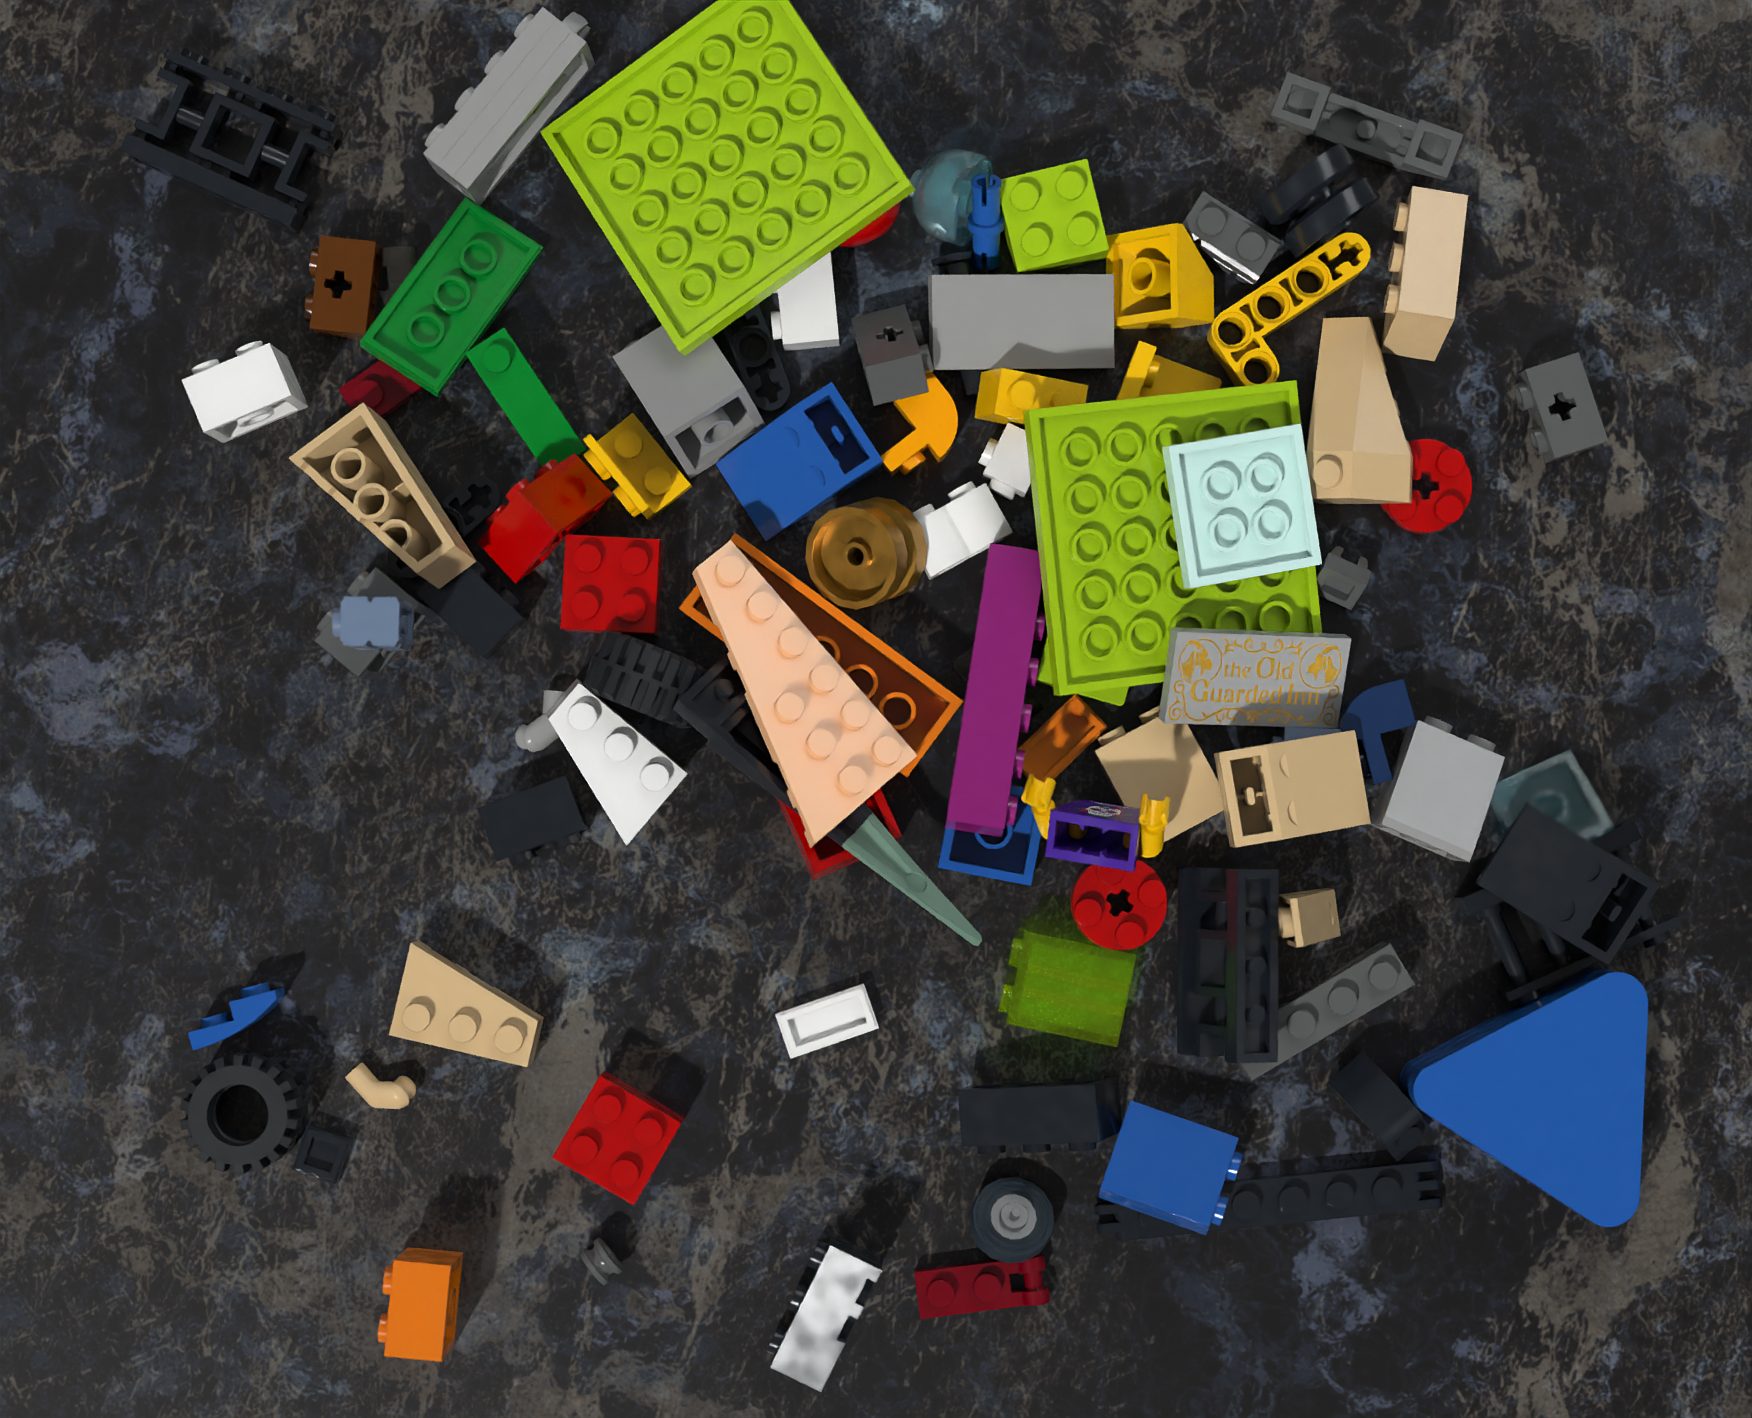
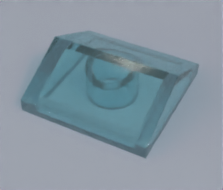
[1490,750,1614,840]

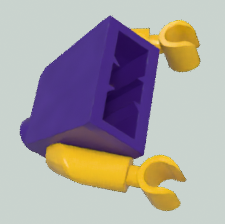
[1021,774,1171,872]

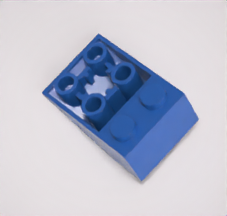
[716,382,883,542]

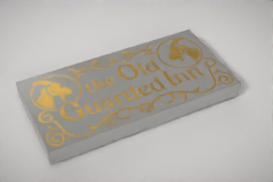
[1158,627,1352,728]

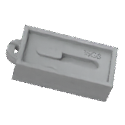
[423,7,595,205]

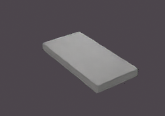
[928,274,1115,370]

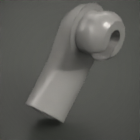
[515,690,564,752]

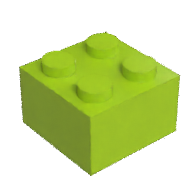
[1000,159,1109,275]

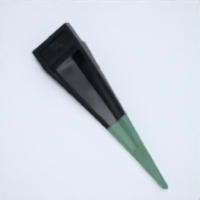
[673,651,982,946]

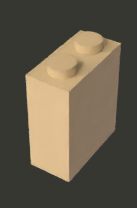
[1092,705,1223,842]

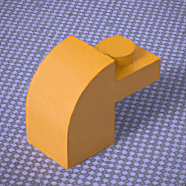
[881,372,958,476]

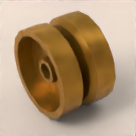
[805,497,927,609]

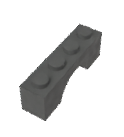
[1224,941,1415,1081]

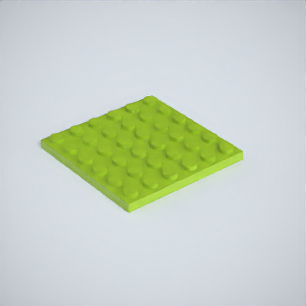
[540,0,916,356]
[1023,380,1322,696]

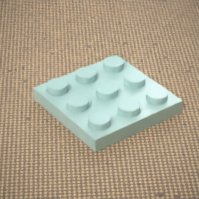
[1162,424,1322,588]

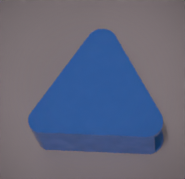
[1398,967,1648,1227]

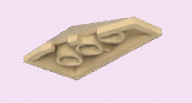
[1306,317,1413,504]

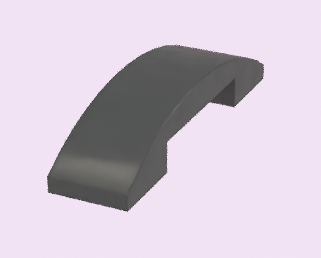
[1271,72,1464,180]

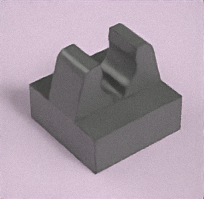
[1316,546,1372,610]

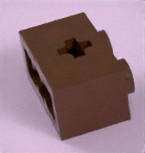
[304,236,383,340]

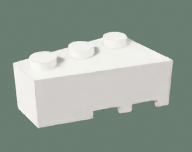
[547,678,688,846]

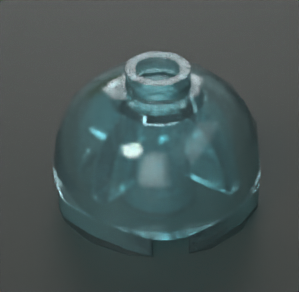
[909,149,993,246]

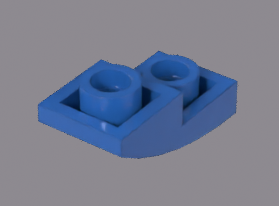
[188,982,286,1050]

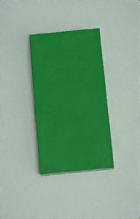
[359,197,543,397]

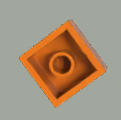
[378,1247,463,1362]

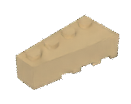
[289,402,477,589]

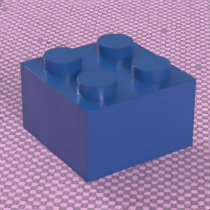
[937,785,1041,886]

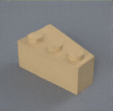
[1380,186,1468,361]
[389,940,544,1067]

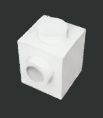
[979,422,1031,500]

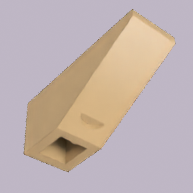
[1278,888,1341,947]

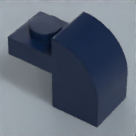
[1336,679,1416,785]

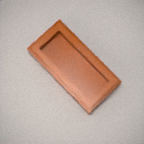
[1017,694,1108,782]

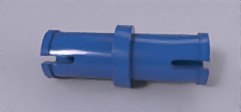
[968,174,1005,270]

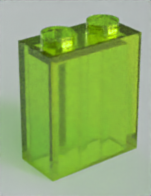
[998,930,1136,1047]

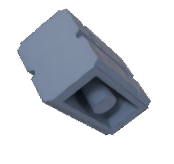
[332,596,414,651]

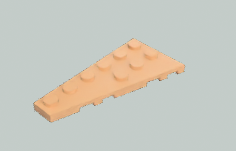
[692,540,918,848]

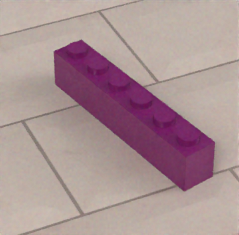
[945,543,1046,837]

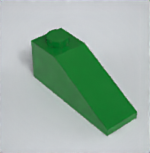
[465,328,587,467]

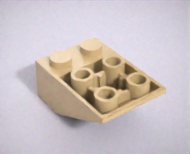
[1214,730,1371,847]

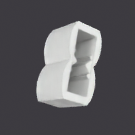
[913,481,1013,580]

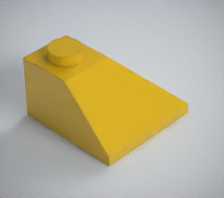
[1106,223,1214,329]

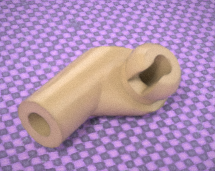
[345,1062,416,1109]

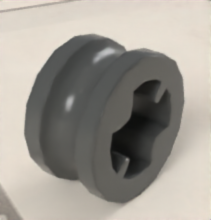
[579,1237,624,1286]

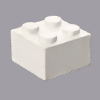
[182,341,308,443]

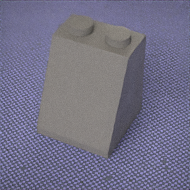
[613,325,766,479]
[1369,716,1505,862]

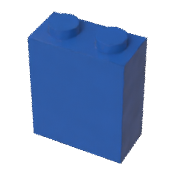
[1099,1100,1243,1235]

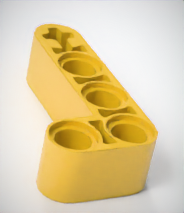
[1207,232,1370,387]

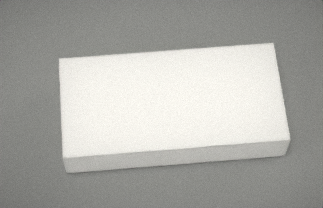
[775,983,879,1059]

